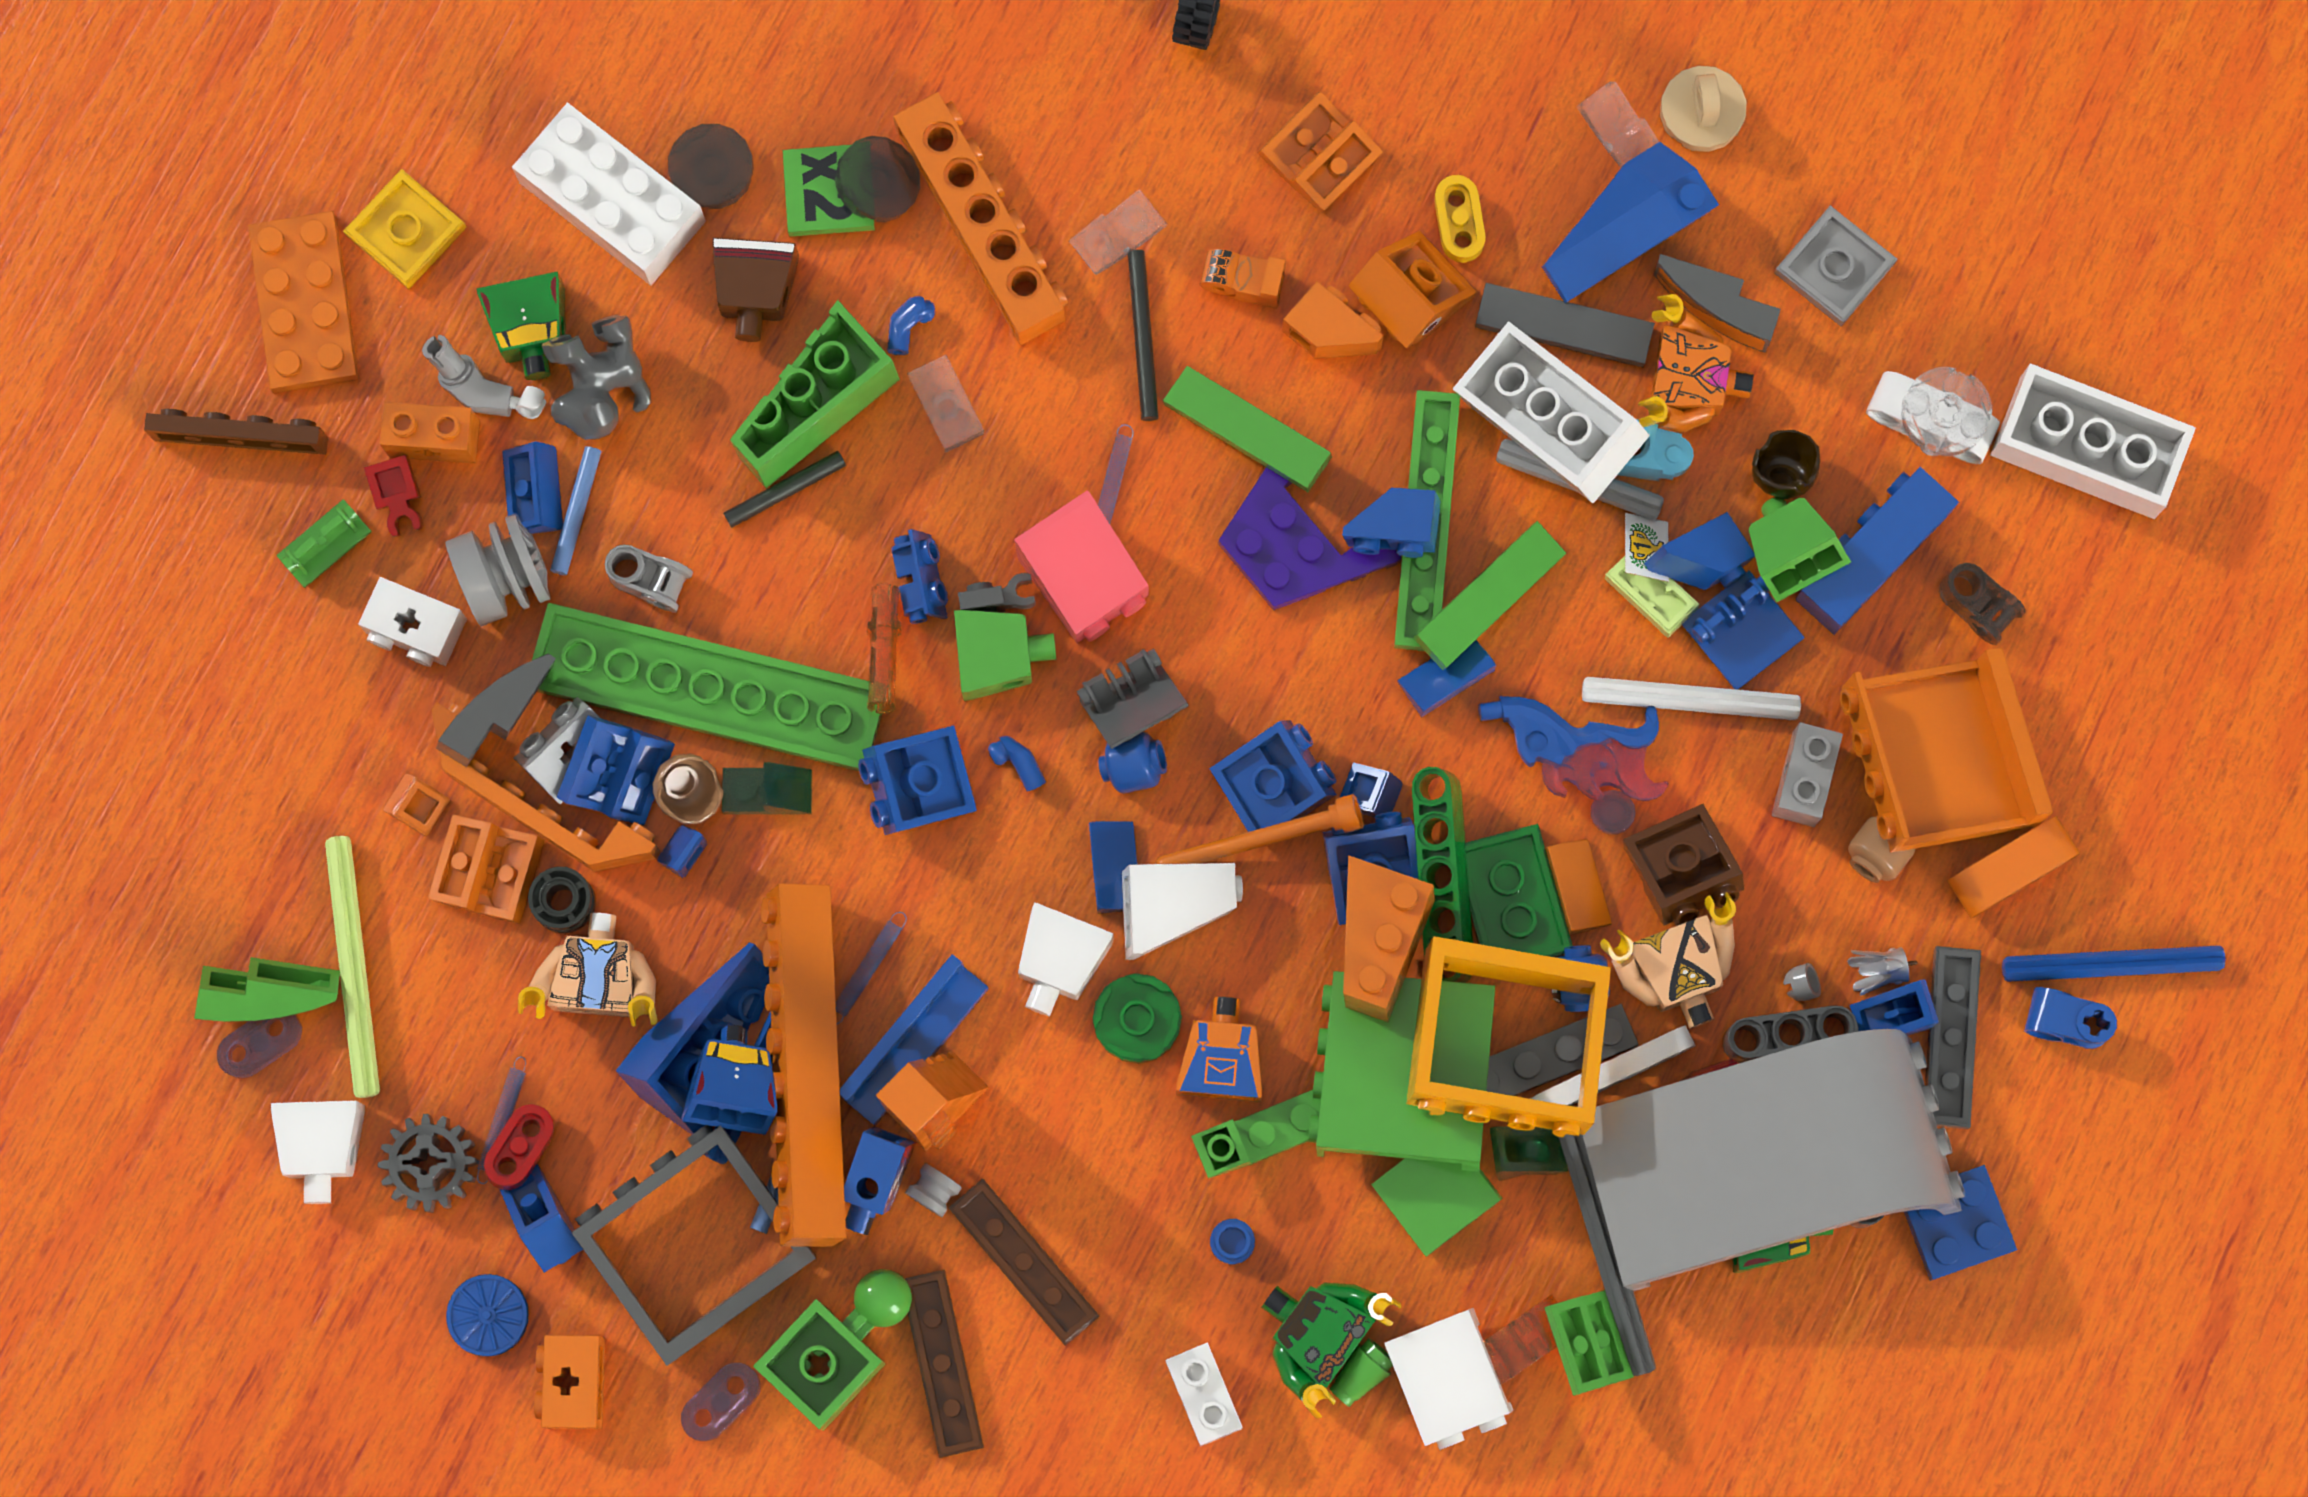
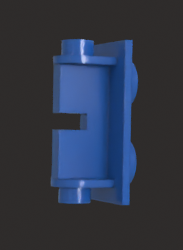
[891,529,948,624]

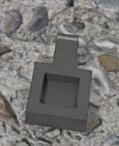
[958,573,1036,613]

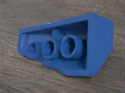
[1542,142,1719,303]

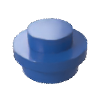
[1210,1219,1255,1264]

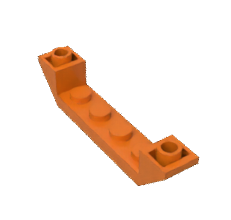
[431,702,661,872]

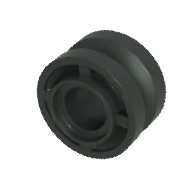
[528,867,595,933]

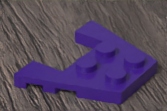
[1218,429,1402,610]

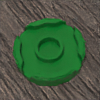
[1093,973,1182,1064]

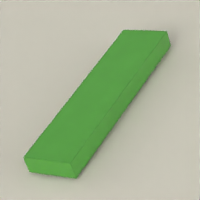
[1163,366,1332,492]
[1413,521,1566,670]

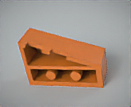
[1343,855,1435,1022]

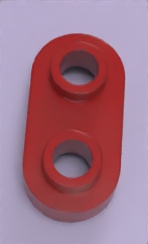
[484,1104,554,1190]

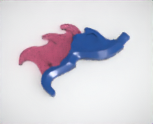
[1478,696,1669,802]

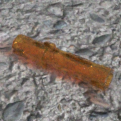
[867,583,902,714]

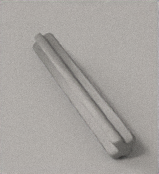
[1496,439,1664,520]

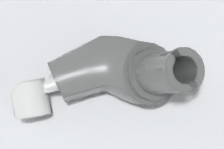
[422,335,546,419]

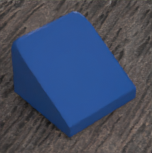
[1339,762,1403,818]
[657,825,708,878]

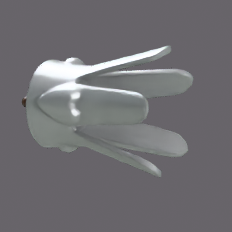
[1847,947,1918,996]

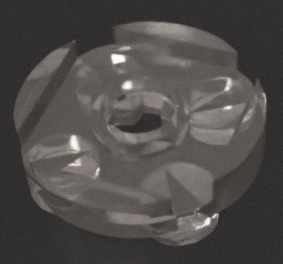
[1901,367,1992,456]

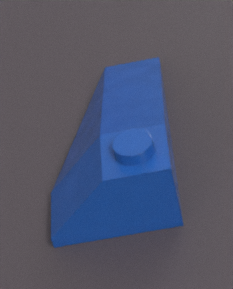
[616,942,770,1135]

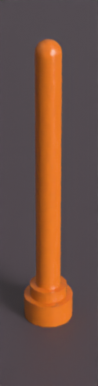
[1156,794,1364,864]

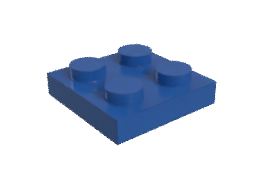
[1904,1165,2017,1281]

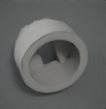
[1783,963,1821,1001]

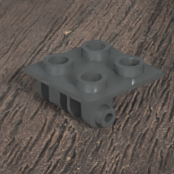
[1076,648,1189,749]

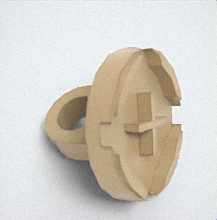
[1660,66,1747,152]

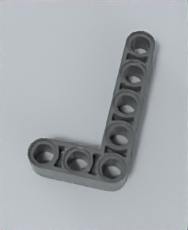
[1723,1006,1884,1228]

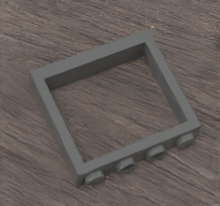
[572,1125,816,1366]

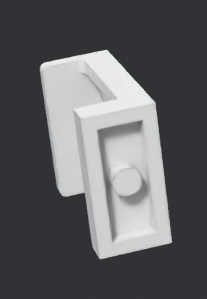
[1384,1308,1514,1450]

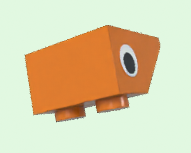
[1348,230,1477,348]

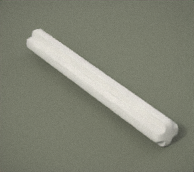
[1582,677,1801,720]

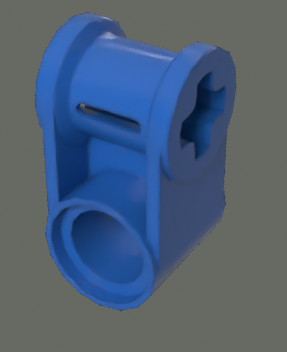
[2024,987,2117,1049]

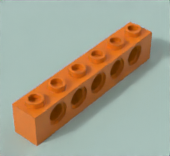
[893,92,1068,345]

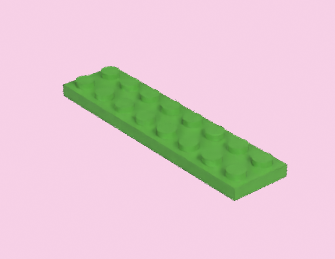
[532,603,889,771]

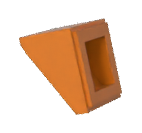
[383,774,450,836]

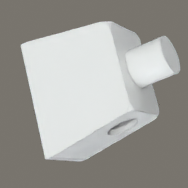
[1018,902,1114,1017]
[271,1101,365,1204]

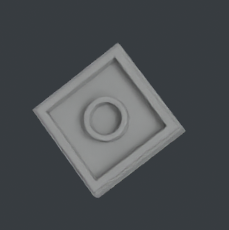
[1774,205,1898,327]

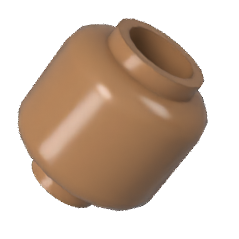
[1848,817,1915,883]

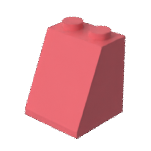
[1014,490,1149,643]

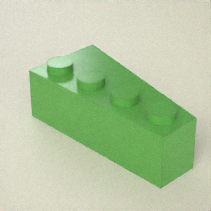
[730,300,900,488]

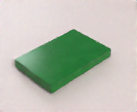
[1465,824,1573,958]

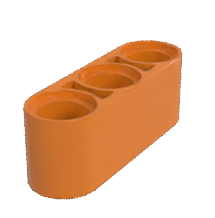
[1947,816,2080,919]

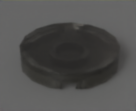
[668,124,754,209]
[835,136,920,222]

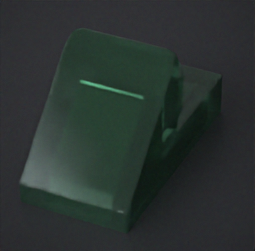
[722,762,812,814]
[1490,1126,1568,1181]

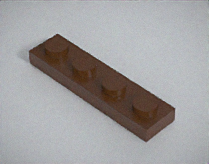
[144,409,328,455]

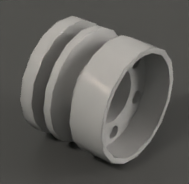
[445,513,551,627]

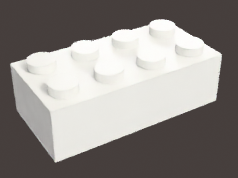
[512,102,706,286]
[1453,321,1650,503]
[1990,363,2196,519]

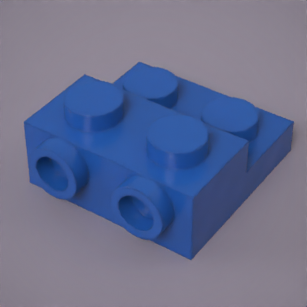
[1209,720,1337,832]
[858,726,977,835]
[1322,812,1418,925]

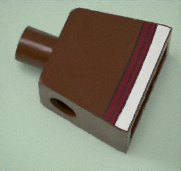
[713,238,799,342]

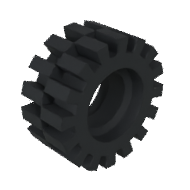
[1172,0,1220,50]

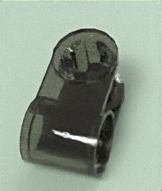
[1939,563,2026,645]

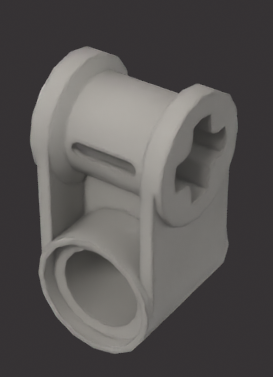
[605,544,693,613]

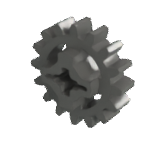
[378,1114,479,1213]

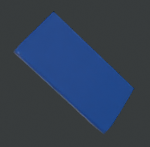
[502,441,563,535]
[1397,640,1496,718]
[1089,821,1137,914]

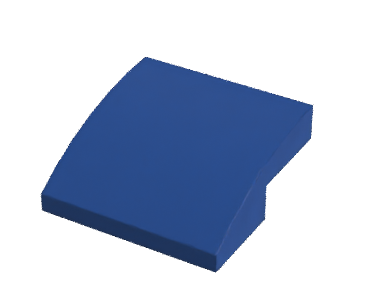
[556,715,675,825]

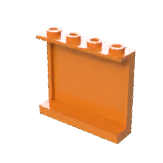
[1840,647,2053,853]

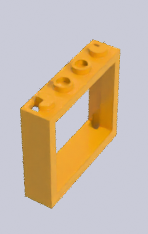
[1406,936,1611,1138]

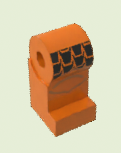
[1200,249,1286,309]

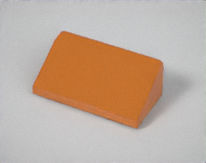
[1546,839,1612,935]

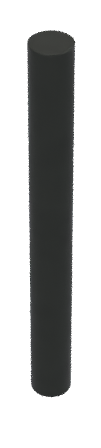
[1128,250,1158,421]

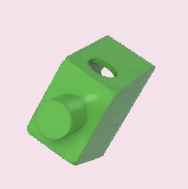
[1749,497,1851,602]
[954,610,1057,701]

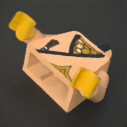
[1600,892,1736,1029]

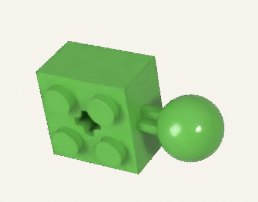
[753,1269,912,1431]

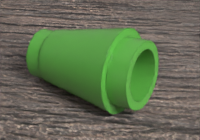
[1330,1338,1393,1407]

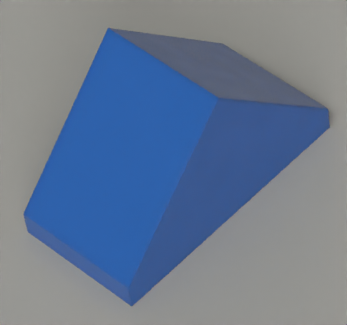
[1850,979,1939,1035]

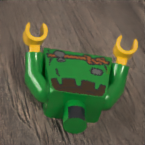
[1261,1282,1401,1419]

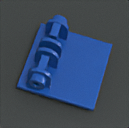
[1682,570,1805,690]

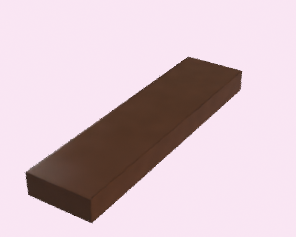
[949,1179,1100,1346]
[905,1269,984,1458]

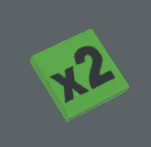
[783,143,875,237]

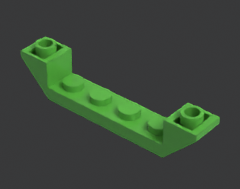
[1191,1090,1321,1179]

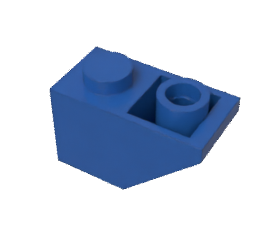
[1342,488,1441,558]

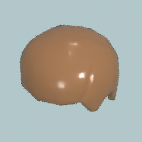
[652,753,724,824]

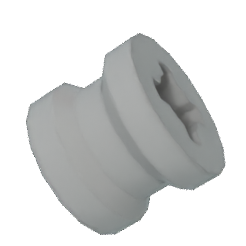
[905,1163,962,1217]

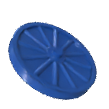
[446,1274,529,1356]

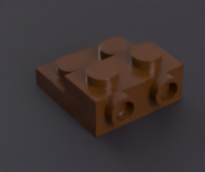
[1623,804,1744,926]

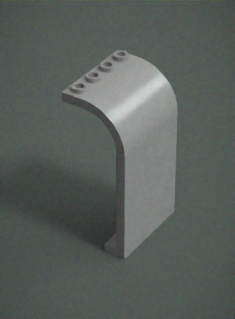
[1583,1029,1965,1291]

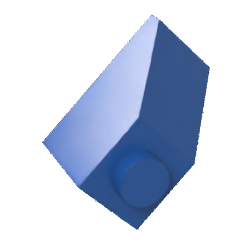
[1644,512,1755,590]
[500,1164,583,1272]

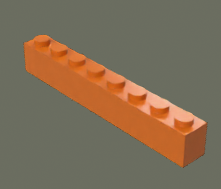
[761,883,846,1247]

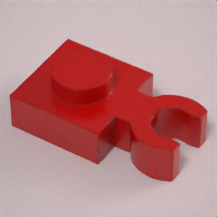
[364,455,423,537]

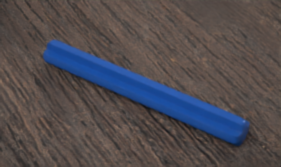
[2002,945,2226,982]

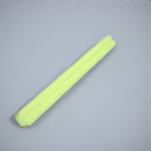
[325,836,380,1098]

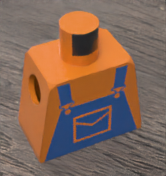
[1176,997,1262,1102]

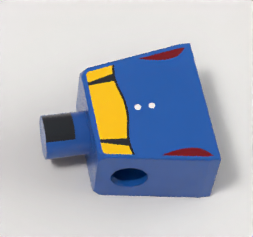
[682,1025,777,1135]

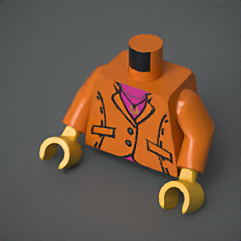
[1638,294,1754,433]

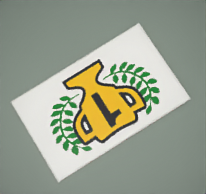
[1625,513,1669,582]

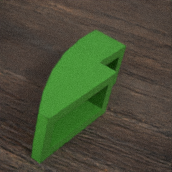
[194,957,340,1022]

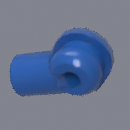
[887,296,935,355]
[988,736,1046,791]

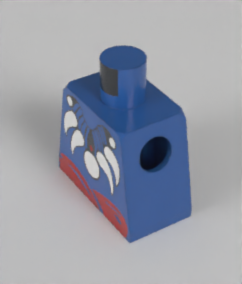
[844,1126,916,1235]

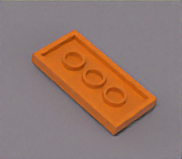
[248,211,359,393]

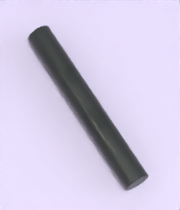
[723,451,846,528]

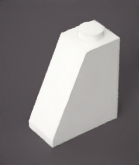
[1122,863,1243,960]

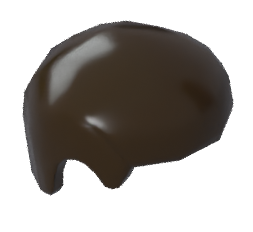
[1752,430,1820,499]

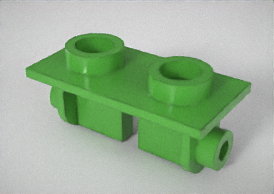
[276,499,372,588]

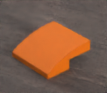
[1257,91,1383,212]
[428,814,545,924]

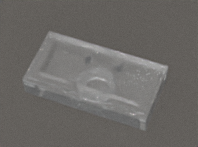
[907,355,985,452]

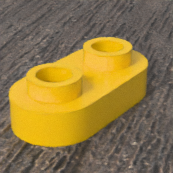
[1434,175,1486,263]

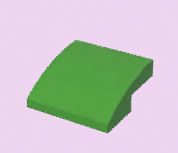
[1371,1158,1503,1256]
[1544,1290,1634,1396]

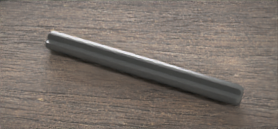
[1559,1134,1656,1376]

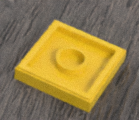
[343,169,467,290]

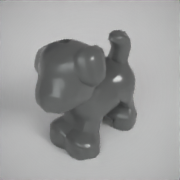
[542,314,651,440]

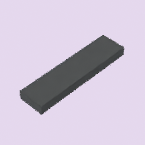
[1475,283,1655,368]
[1925,946,1981,1129]

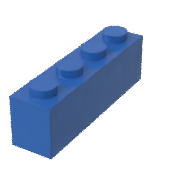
[1796,467,1959,635]

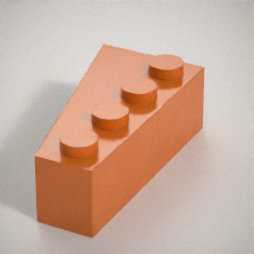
[876,1051,989,1151]

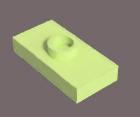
[1605,556,1699,638]

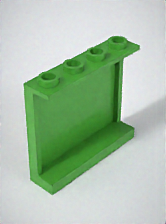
[1308,971,1495,1172]

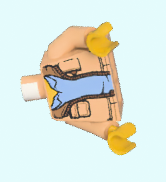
[518,913,658,1027]

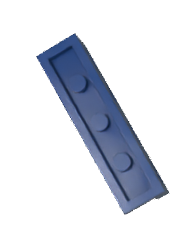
[840,954,989,1126]

